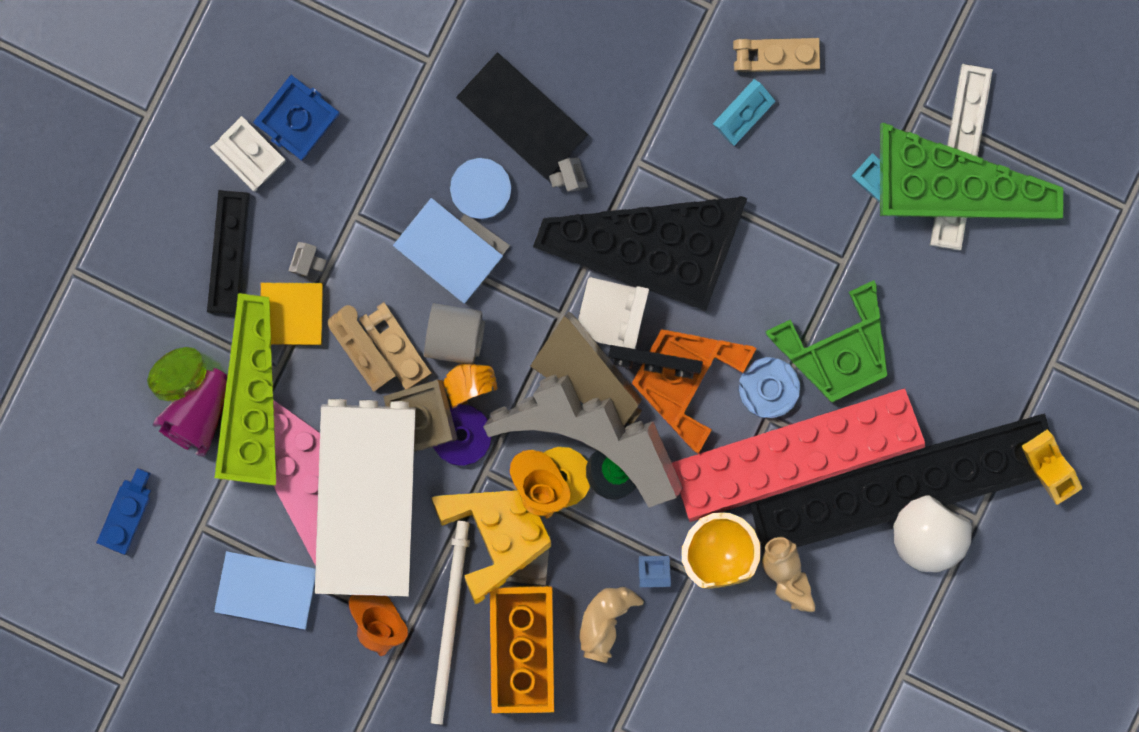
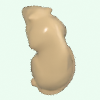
[762,537,815,612]
[580,587,644,663]

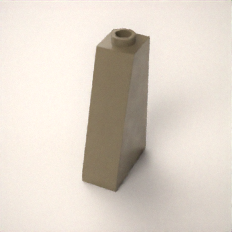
[530,312,642,427]

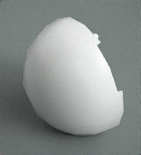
[893,495,972,572]

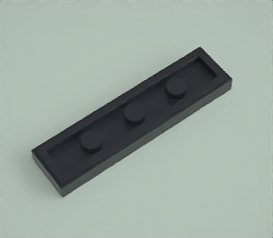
[207,190,250,315]

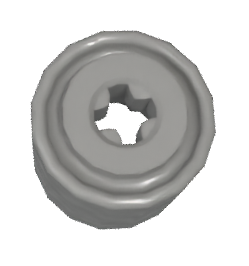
[424,303,485,364]

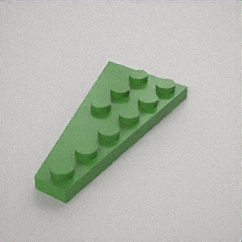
[880,123,1063,219]

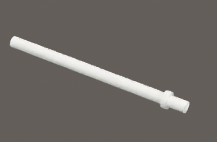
[430,520,470,724]

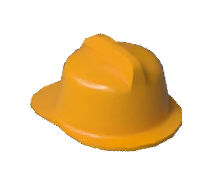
[509,450,571,519]

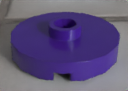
[433,404,492,466]

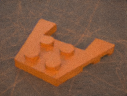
[631,329,757,454]

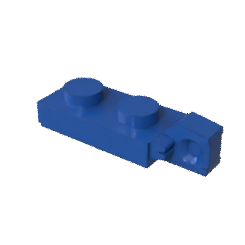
[96,468,151,555]

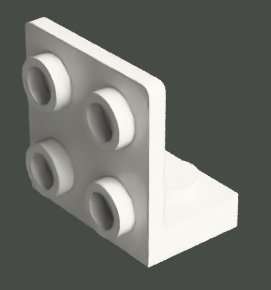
[578,277,649,349]

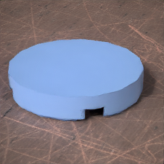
[450,158,511,220]
[738,357,800,419]

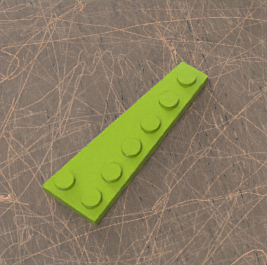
[214,293,276,486]

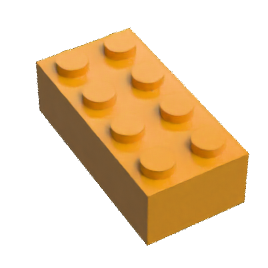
[490,586,554,713]

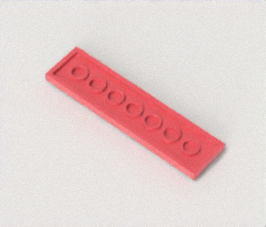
[672,388,925,522]

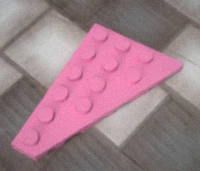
[273,400,320,566]

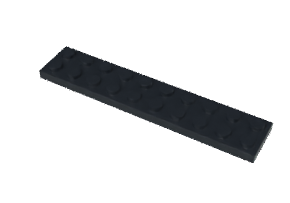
[749,413,1051,555]

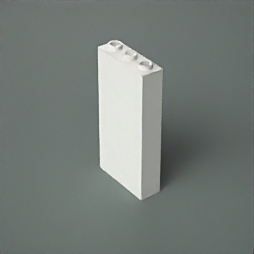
[315,399,415,596]

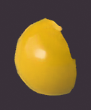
[682,513,760,589]

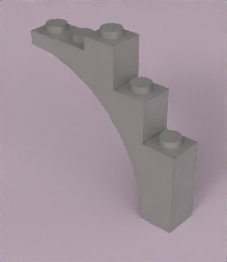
[483,375,683,507]

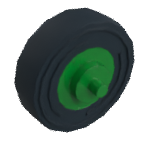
[586,450,637,500]

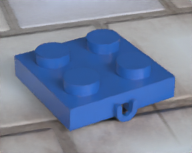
[253,75,340,161]

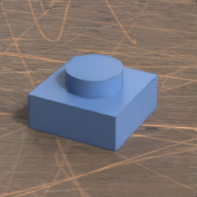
[639,556,671,587]

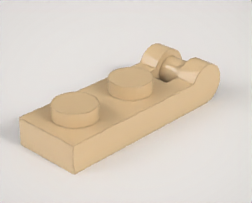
[733,38,820,72]
[359,302,432,389]
[328,305,396,392]

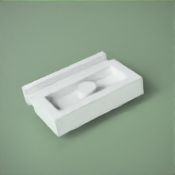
[210,116,286,192]

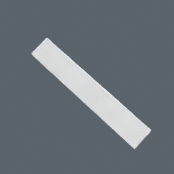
[930,64,993,251]

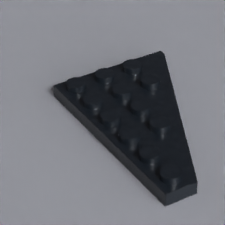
[533,196,748,311]

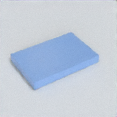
[393,198,503,304]
[214,551,316,630]

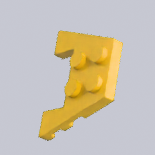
[431,490,551,604]

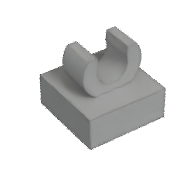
[549,158,588,191]
[288,242,327,276]

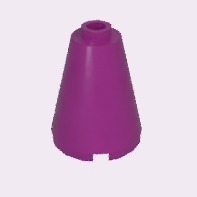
[153,368,228,457]

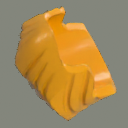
[443,364,498,408]

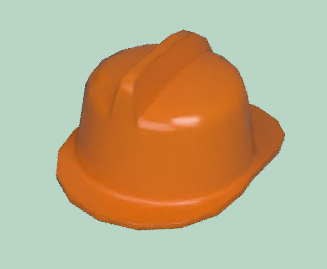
[349,595,408,656]

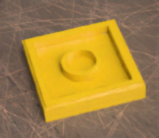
[260,283,323,345]

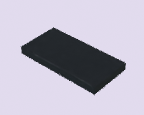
[456,52,588,180]

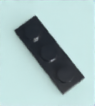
[608,345,703,379]

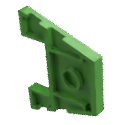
[765,280,887,403]

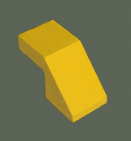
[1021,429,1083,505]

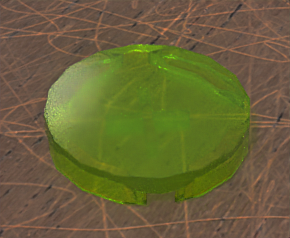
[147,347,207,401]

